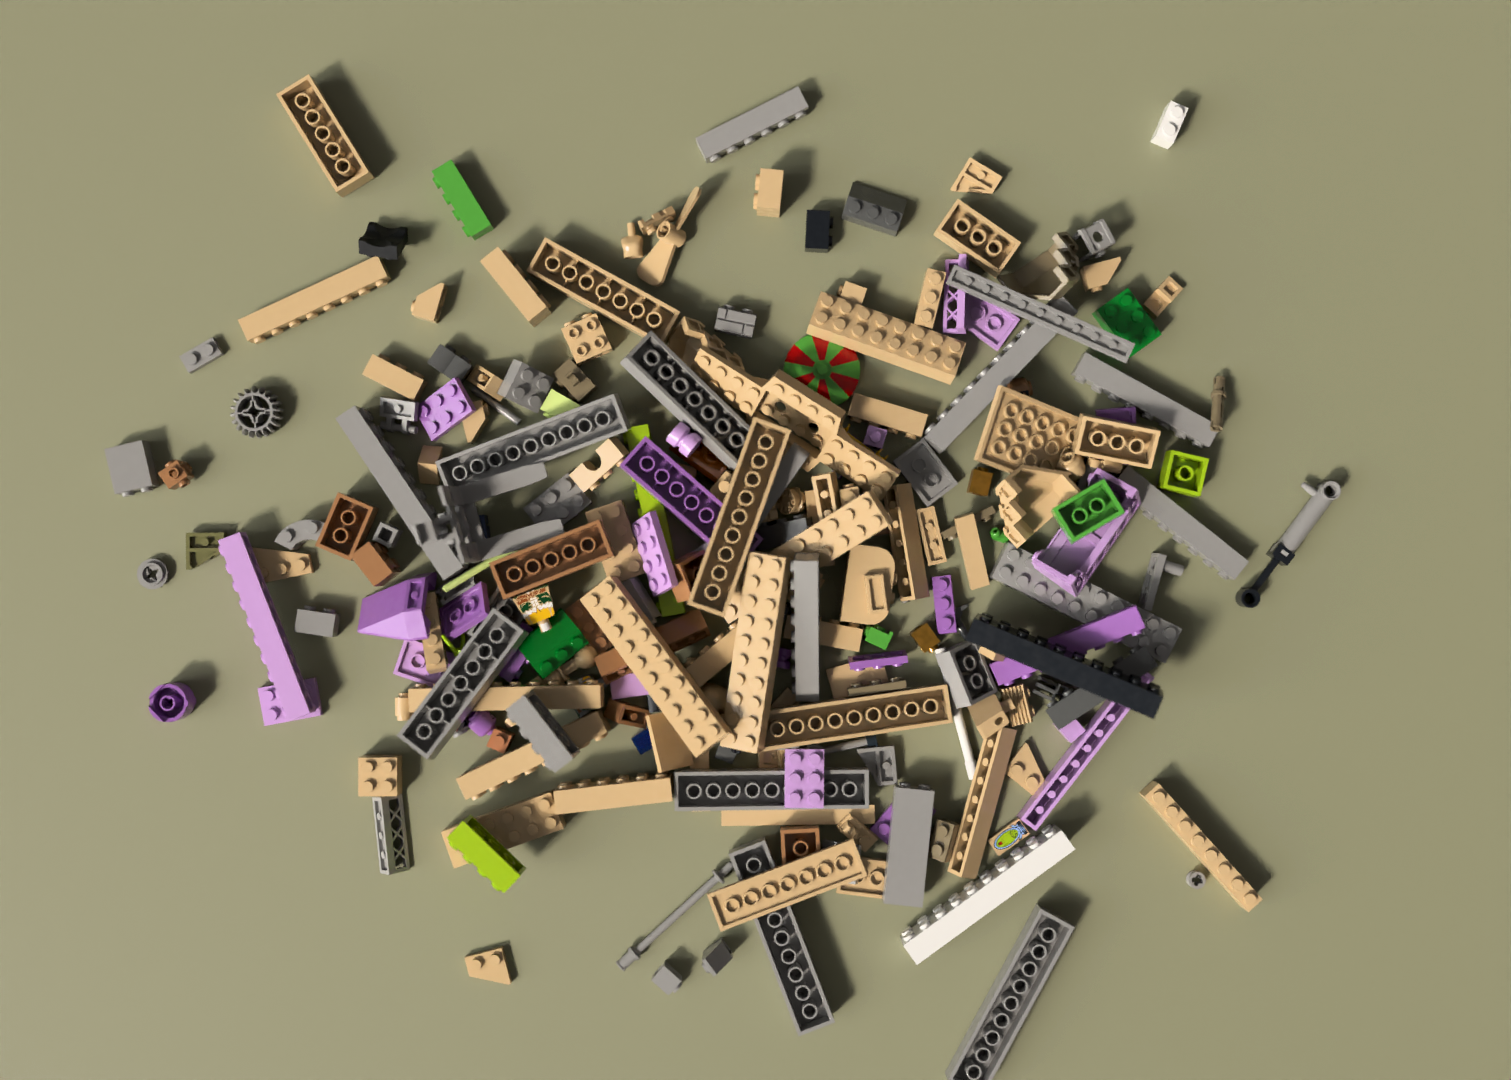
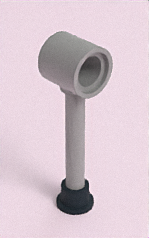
[805,735,878,757]

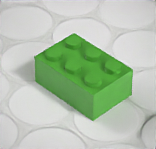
[1051,479,1125,545]

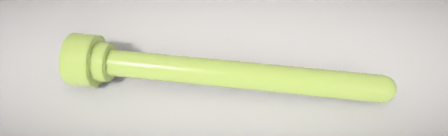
[442,548,523,592]

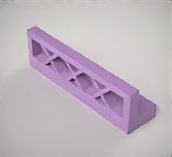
[943,254,969,334]

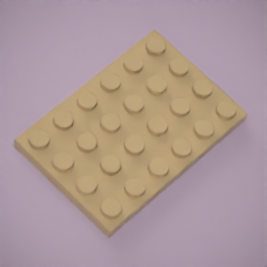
[974,385,1085,484]

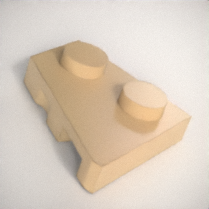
[950,157,1002,194]
[638,206,677,236]
[1005,742,1045,795]
[465,946,512,985]

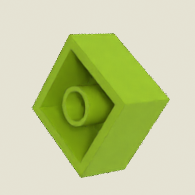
[1157,450,1209,497]

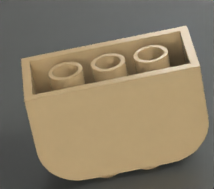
[838,544,897,625]

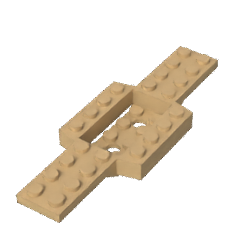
[690,345,901,501]

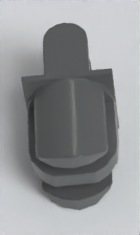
[1032,675,1070,702]

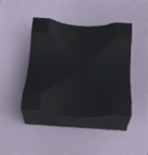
[358,222,408,260]

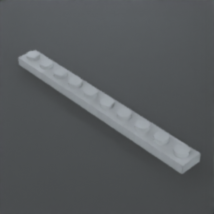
[946,265,1135,363]

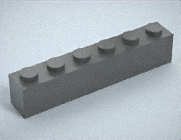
[1045,645,1158,730]

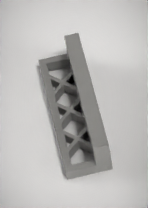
[372,794,410,875]

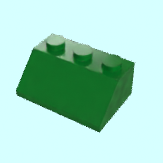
[518,608,589,679]

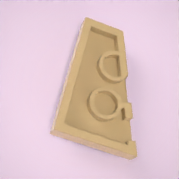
[252,547,314,583]

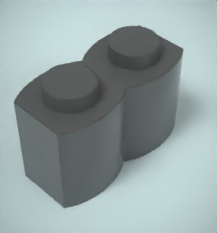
[427,344,474,384]

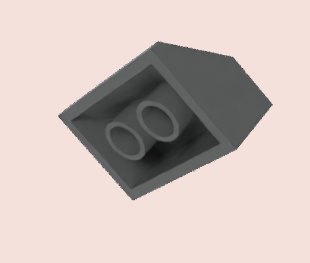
[841,182,907,237]

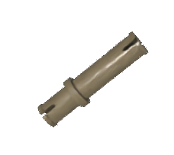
[1210,376,1227,432]

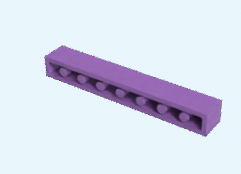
[989,604,1145,686]

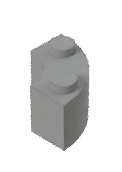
[274,520,325,550]

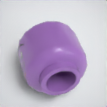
[467,711,496,737]

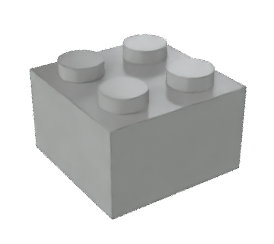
[497,359,554,413]

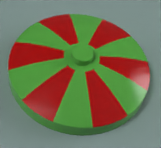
[784,335,860,406]

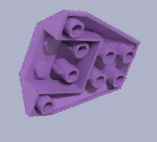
[357,572,437,641]

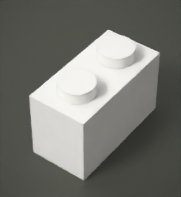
[1150,101,1189,149]

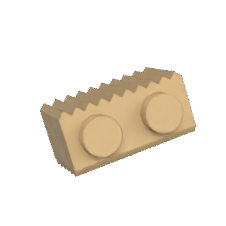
[999,683,1035,727]

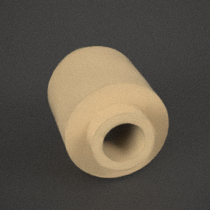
[395,693,414,721]

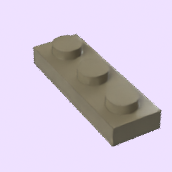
[940,505,996,541]
[847,676,907,697]

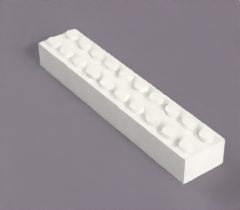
[900,824,1075,965]

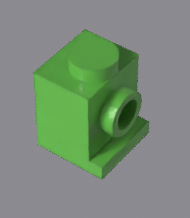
[862,624,893,650]

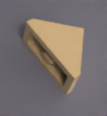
[417,445,443,485]

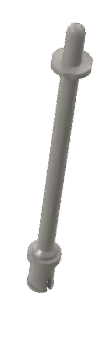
[616,862,734,971]

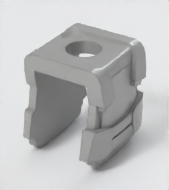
[1071,219,1115,262]

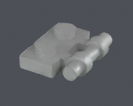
[379,396,419,435]

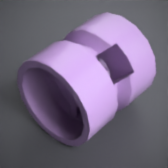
[666,421,703,458]

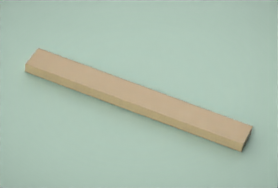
[721,804,875,826]

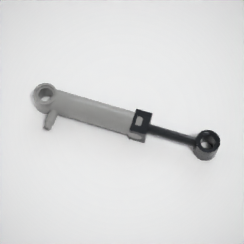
[1235,481,1341,608]

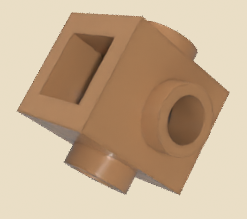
[158,460,195,490]

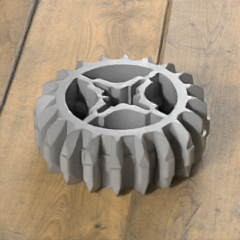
[230,387,284,439]

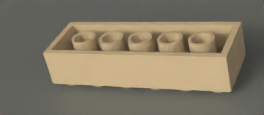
[276,74,375,198]
[553,771,674,815]
[441,789,566,868]

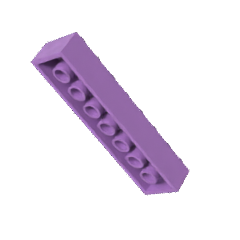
[620,436,763,560]

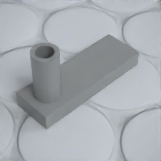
[1137,553,1184,611]

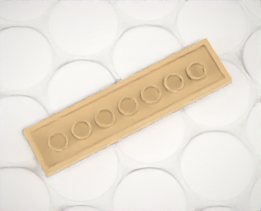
[707,838,867,931]

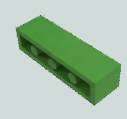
[432,160,494,240]

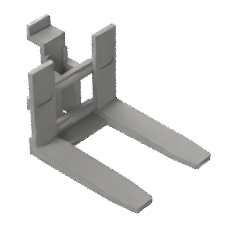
[412,463,565,564]

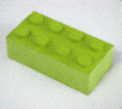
[447,814,526,893]

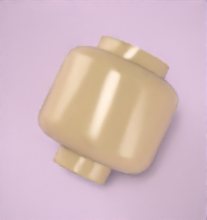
[1057,452,1086,481]

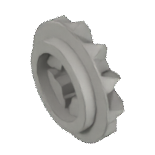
[137,559,169,589]

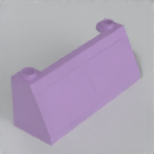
[1032,467,1141,598]

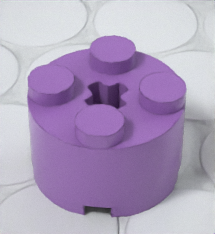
[149,682,197,722]

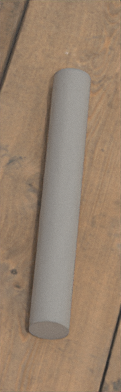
[471,386,522,426]

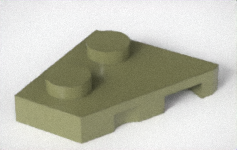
[186,532,227,570]

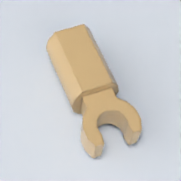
[1086,457,1123,474]

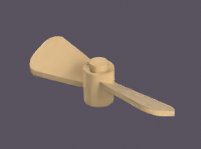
[637,186,702,287]

